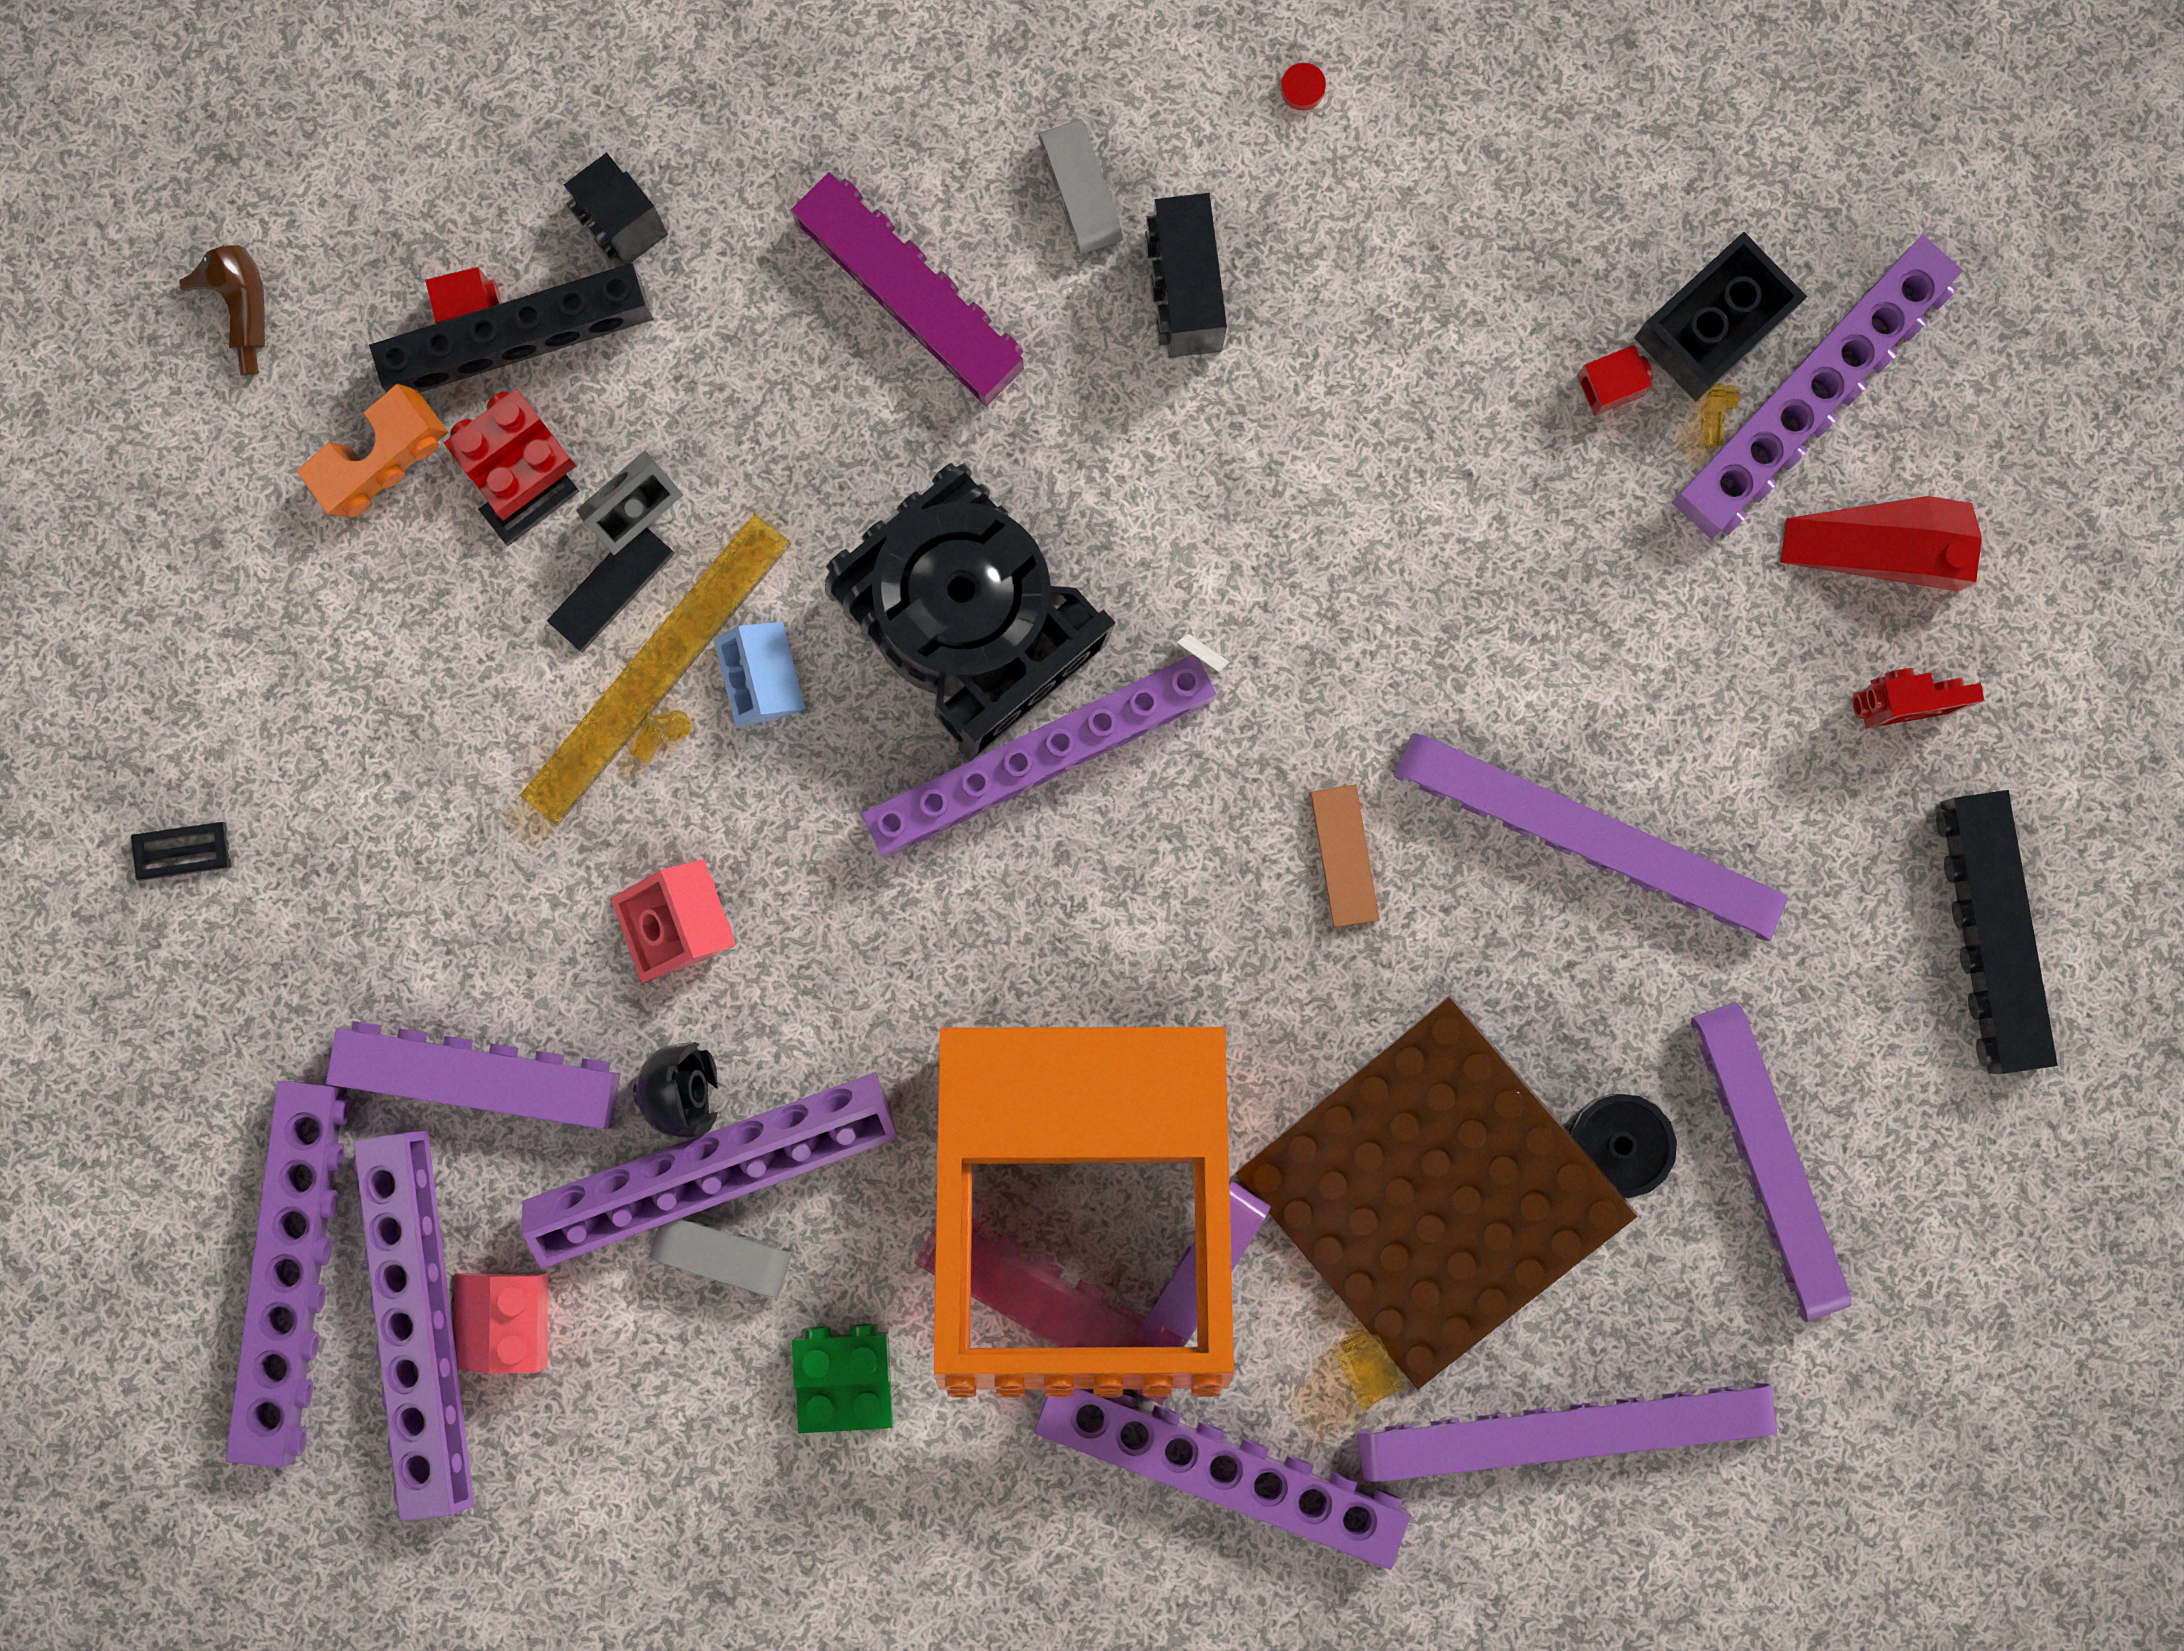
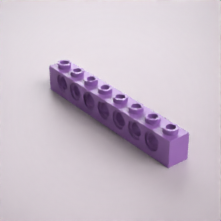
[1671,234,1964,539]
[861,654,1217,859]
[522,1072,898,1269]
[225,1081,351,1468]
[353,1130,475,1521]
[1034,1389,1411,1570]

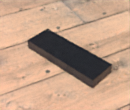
[547,527,675,653]

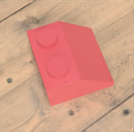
[610,859,736,984]
[453,1272,548,1373]

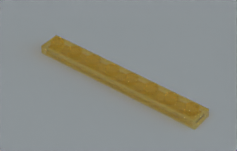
[519,513,791,826]

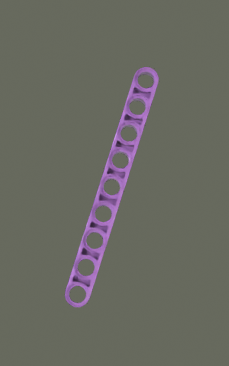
[1394,733,1788,941]
[1356,1383,1778,1482]

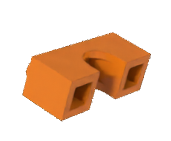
[296,384,449,517]

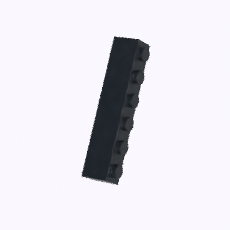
[1936,790,2058,1074]

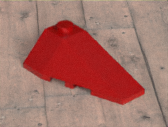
[1780,496,1982,592]

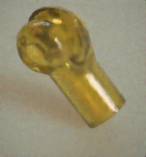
[1701,383,1739,447]
[629,710,692,764]

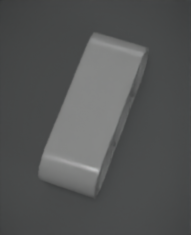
[1038,119,1123,255]
[649,1219,792,1298]

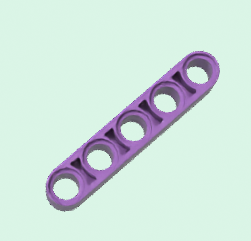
[1126,1181,1271,1401]

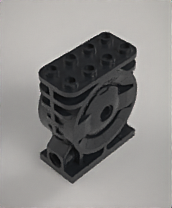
[825,463,1116,761]

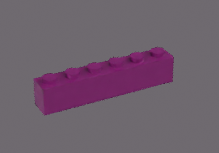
[791,172,1024,407]

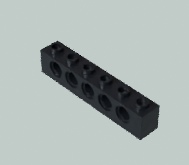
[369,263,654,393]

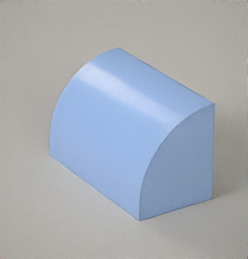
[713,622,805,727]

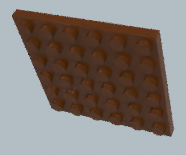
[1235,994,1638,1390]

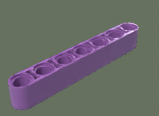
[1691,1002,1852,1322]

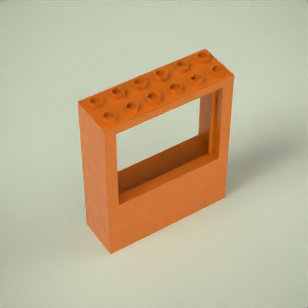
[934,1027,1234,1398]

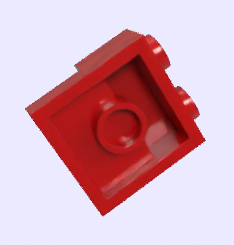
[443,388,576,521]
[1852,668,1985,729]

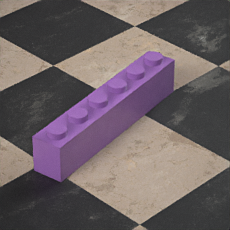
[325,1021,621,1129]

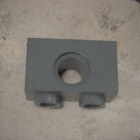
[576,450,683,555]

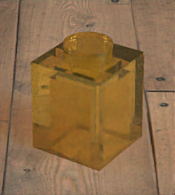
[1333,1329,1405,1409]

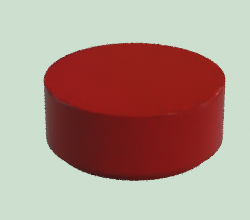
[1280,62,1326,111]

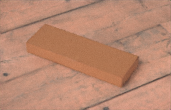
[1310,784,1380,928]

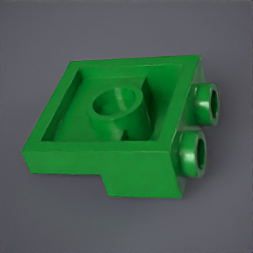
[792,1324,893,1434]

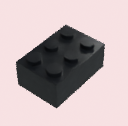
[1145,193,1227,358]
[1634,232,1808,402]

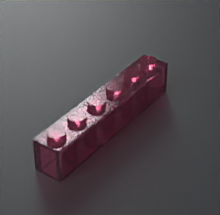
[914,1217,1187,1406]

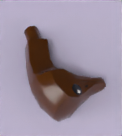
[179,245,265,376]

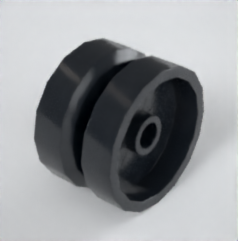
[1568,1094,1677,1198]

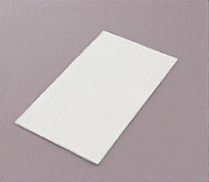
[1176,634,1230,672]

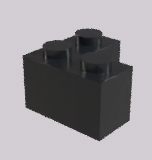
[563,152,668,265]

